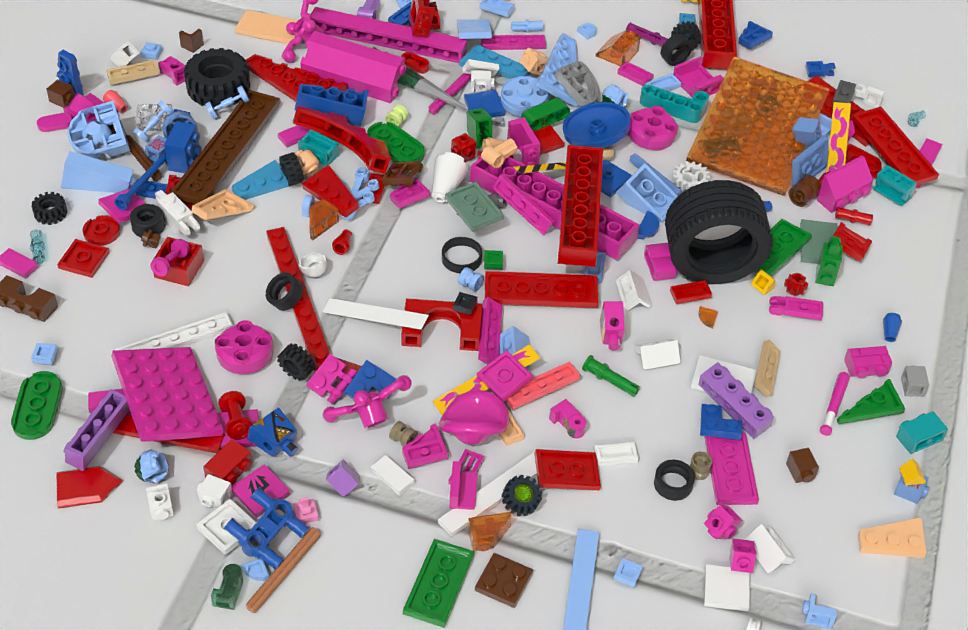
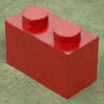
[203,439,252,486]

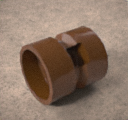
[788,175,821,207]

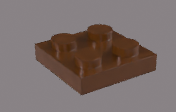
[475,553,534,608]

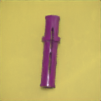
[626,22,668,46]

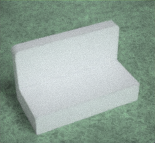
[616,270,652,311]
[635,339,680,370]
[745,524,796,573]

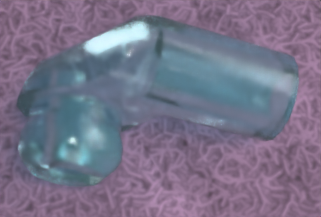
[908,110,926,127]

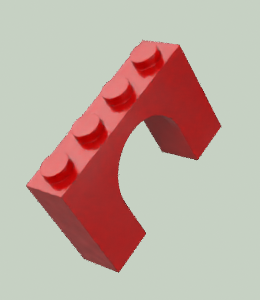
[401,298,482,351]

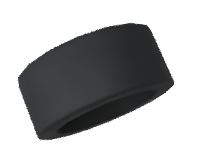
[660,34,692,66]
[265,272,303,311]
[654,459,695,501]

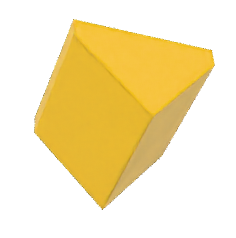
[750,269,776,295]
[899,458,926,486]

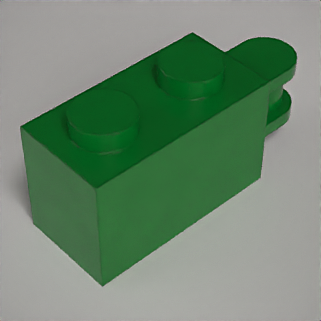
[815,236,843,286]

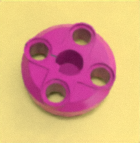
[628,106,678,150]
[214,320,273,374]

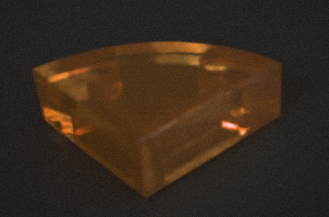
[698,306,718,329]

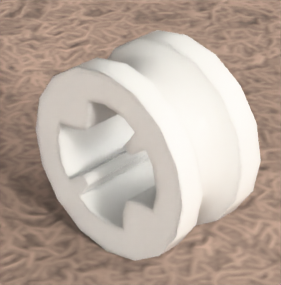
[746,617,761,630]

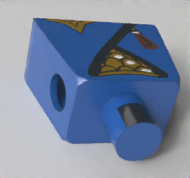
[247,407,299,457]

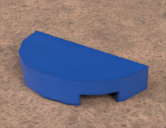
[637,211,659,239]

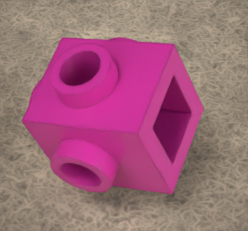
[704,505,743,539]

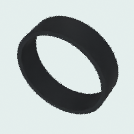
[442,237,482,274]

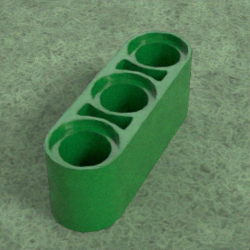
[521,98,570,131]

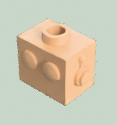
[519,48,548,75]

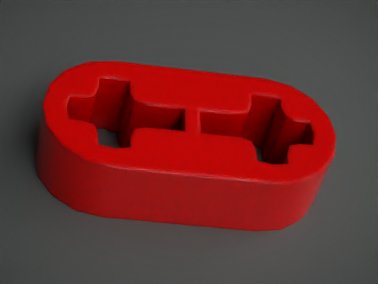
[401,52,429,74]

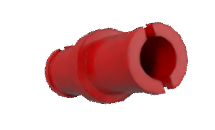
[835,207,873,225]

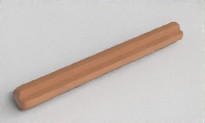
[246,527,320,613]

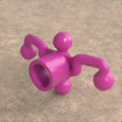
[281,0,324,63]
[323,375,412,428]

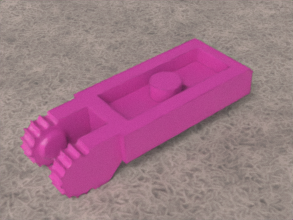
[769,296,823,321]

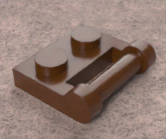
[382,161,423,187]

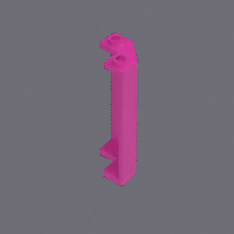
[300,31,406,103]

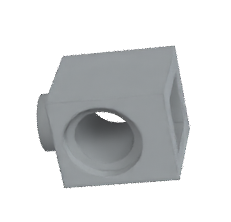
[901,365,929,397]

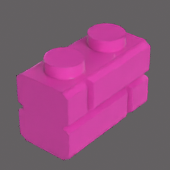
[844,346,892,378]

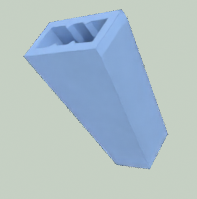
[61,151,135,193]

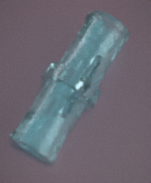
[30,229,45,264]

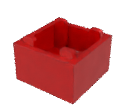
[152,236,204,287]

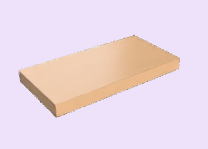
[235,10,298,44]

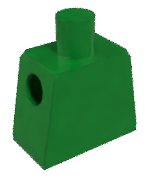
[466,108,492,149]

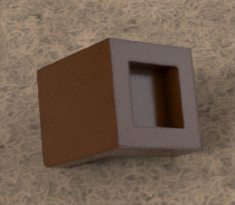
[179,29,204,53]

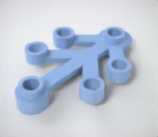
[339,167,379,220]

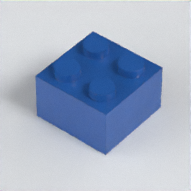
[164,121,202,173]

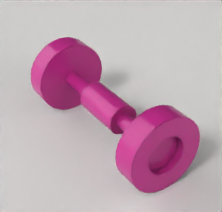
[150,239,190,276]

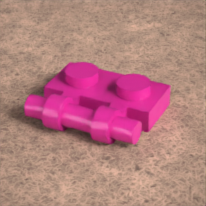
[306,354,357,405]

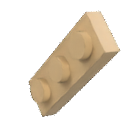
[106,59,160,85]
[754,339,781,397]

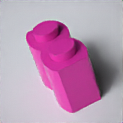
[644,243,678,281]

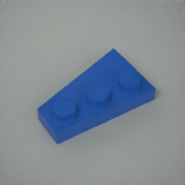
[57,49,84,96]

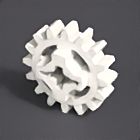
[672,161,711,191]

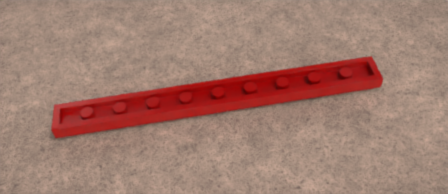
[266,227,330,371]

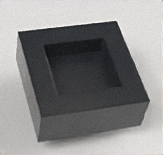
[453,292,478,315]

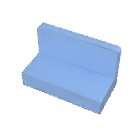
[500,326,531,368]

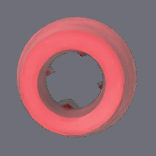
[103,90,128,113]

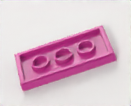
[704,433,759,505]

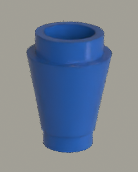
[883,313,902,342]

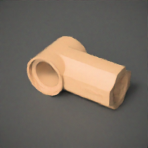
[481,138,517,169]

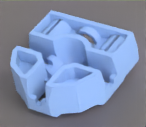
[67,101,131,160]

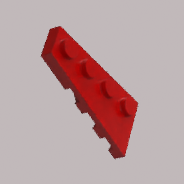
[301,164,360,218]

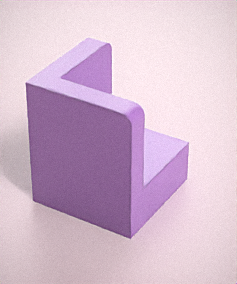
[326,459,360,497]

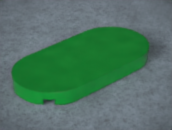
[367,122,425,163]
[11,371,63,440]

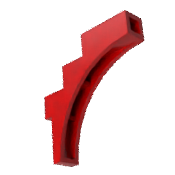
[293,106,391,174]

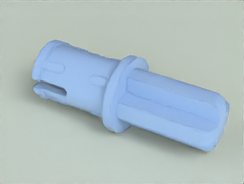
[511,20,543,32]

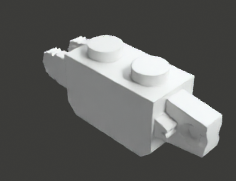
[155,190,200,236]

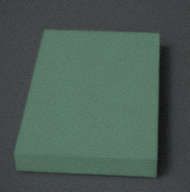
[445,182,504,232]
[800,219,838,264]

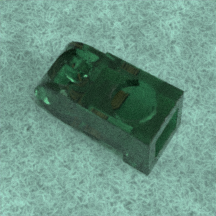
[211,564,243,610]

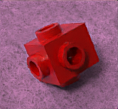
[451,133,476,163]

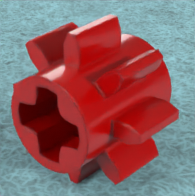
[784,273,809,296]

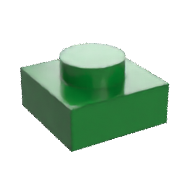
[484,250,503,269]

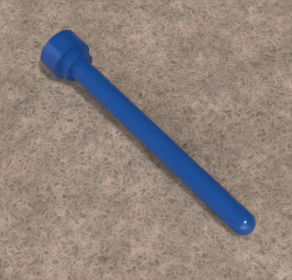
[114,154,167,210]

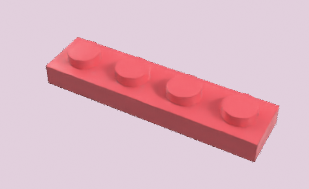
[505,362,580,410]

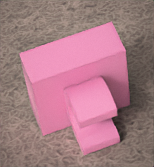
[293,497,319,524]

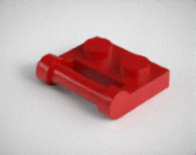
[832,222,872,262]

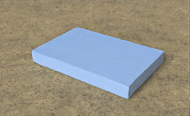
[457,19,492,39]

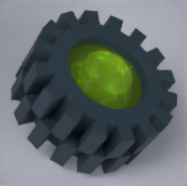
[501,475,542,516]

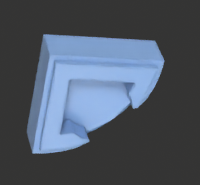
[241,558,269,581]

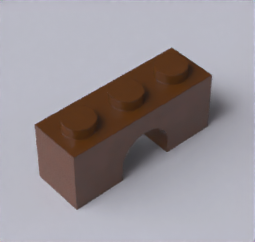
[0,275,58,322]

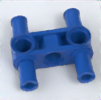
[223,487,310,570]

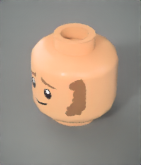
[295,150,319,176]

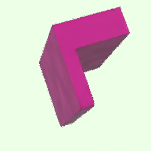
[449,461,478,510]

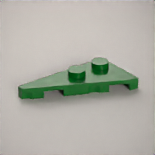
[837,379,905,424]

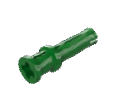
[582,355,640,397]

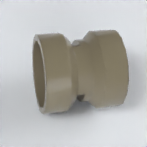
[389,421,418,447]
[690,451,712,480]

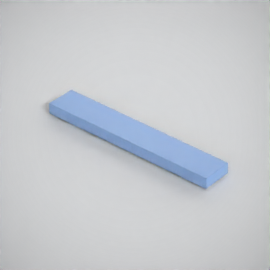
[563,529,599,630]

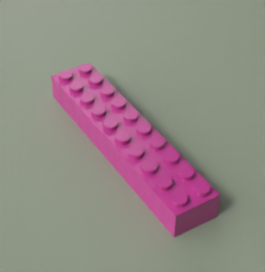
[470,156,640,261]

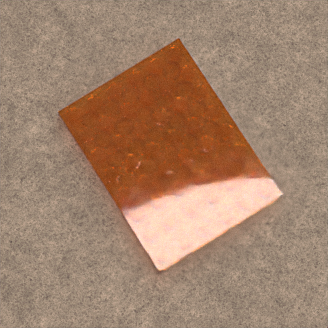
[686,57,830,196]

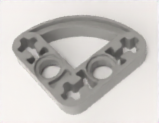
[554,61,599,106]

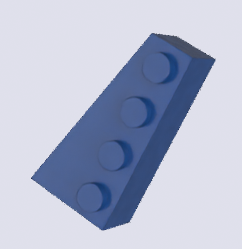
[294,84,369,126]

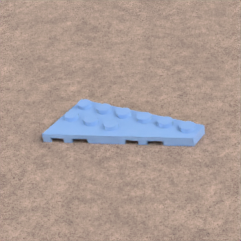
[535,33,578,107]

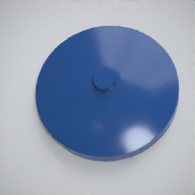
[563,102,631,148]

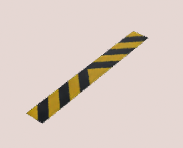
[514,162,566,173]

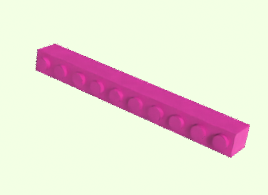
[310,7,467,63]

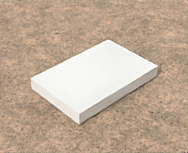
[691,355,757,394]

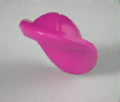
[439,390,509,445]

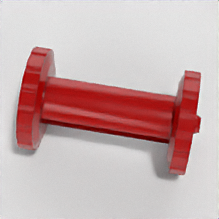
[218,391,253,440]

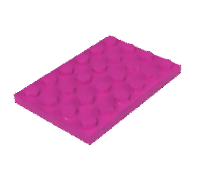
[111,347,224,442]

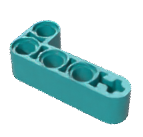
[639,85,709,123]

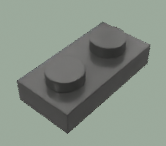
[832,80,856,105]

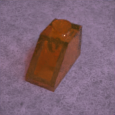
[309,199,339,240]
[468,512,512,551]

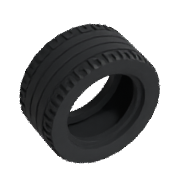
[665,180,773,284]

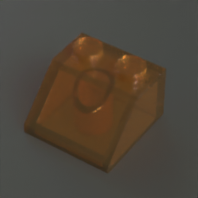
[595,30,641,67]

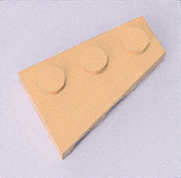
[191,189,254,220]
[858,517,926,558]

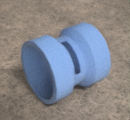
[458,267,484,292]

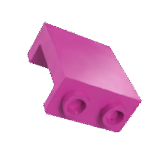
[673,56,724,97]
[507,117,541,165]

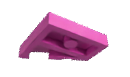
[390,177,430,208]
[402,423,448,469]

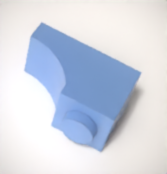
[792,117,822,147]

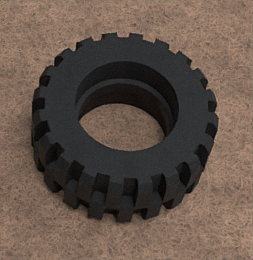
[184,48,250,108]

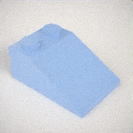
[616,163,678,223]

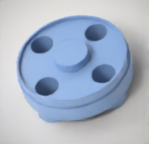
[500,76,549,118]

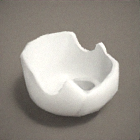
[298,252,327,277]

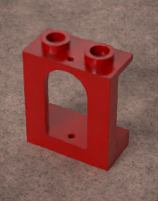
[409,0,435,38]

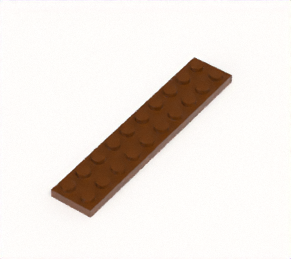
[170,90,280,204]

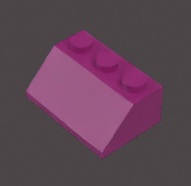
[817,156,873,213]

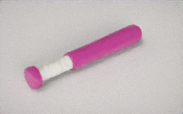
[820,372,850,436]

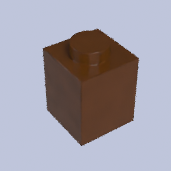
[46,79,75,108]
[786,447,819,483]

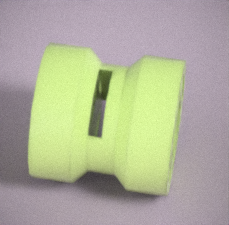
[385,104,408,127]

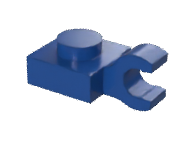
[805,61,836,77]

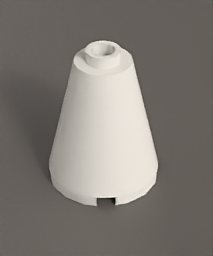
[432,152,469,203]

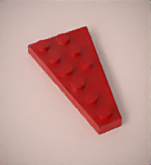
[246,54,348,102]

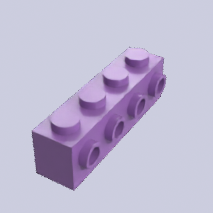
[698,362,774,439]
[64,389,129,471]

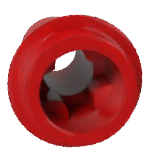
[332,229,352,255]

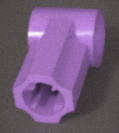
[357,0,380,19]

